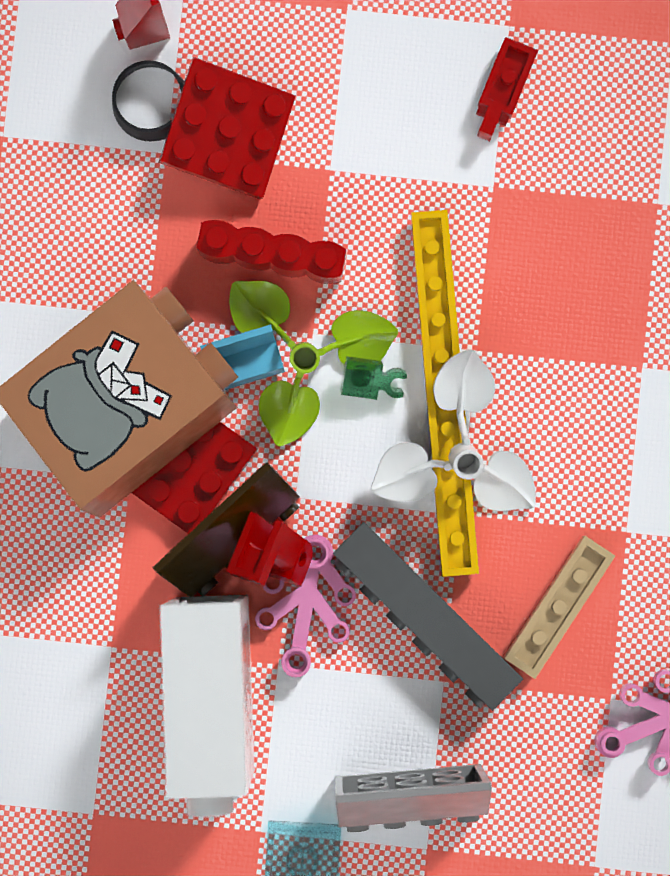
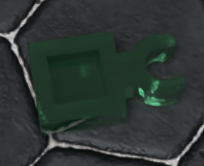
[340,356,407,400]

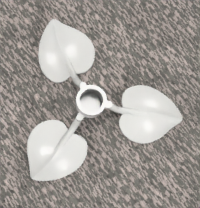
[371,349,536,511]

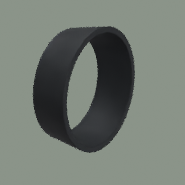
[112,60,184,142]

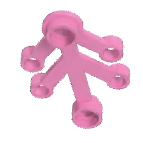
[255,535,356,677]
[594,669,670,776]

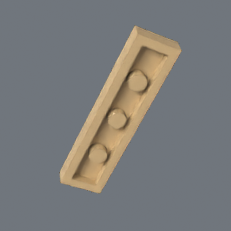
[503,535,615,679]

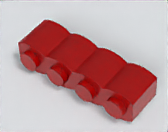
[196,220,347,284]

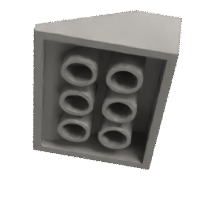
[335,764,492,832]

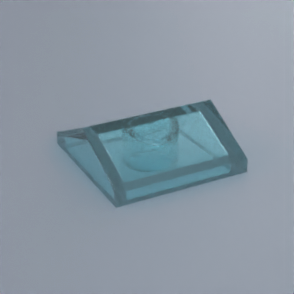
[265,820,341,876]

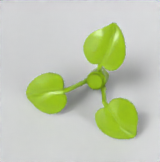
[229,281,398,446]

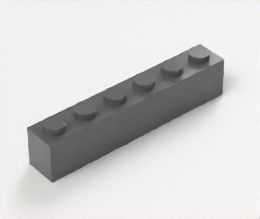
[333,522,523,711]

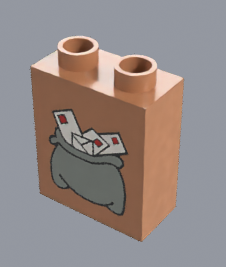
[0,279,239,518]

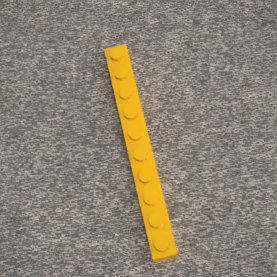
[411,209,479,577]

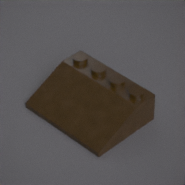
[152,462,300,598]

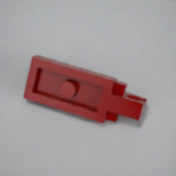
[476,37,538,142]

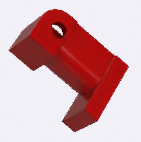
[226,512,313,587]

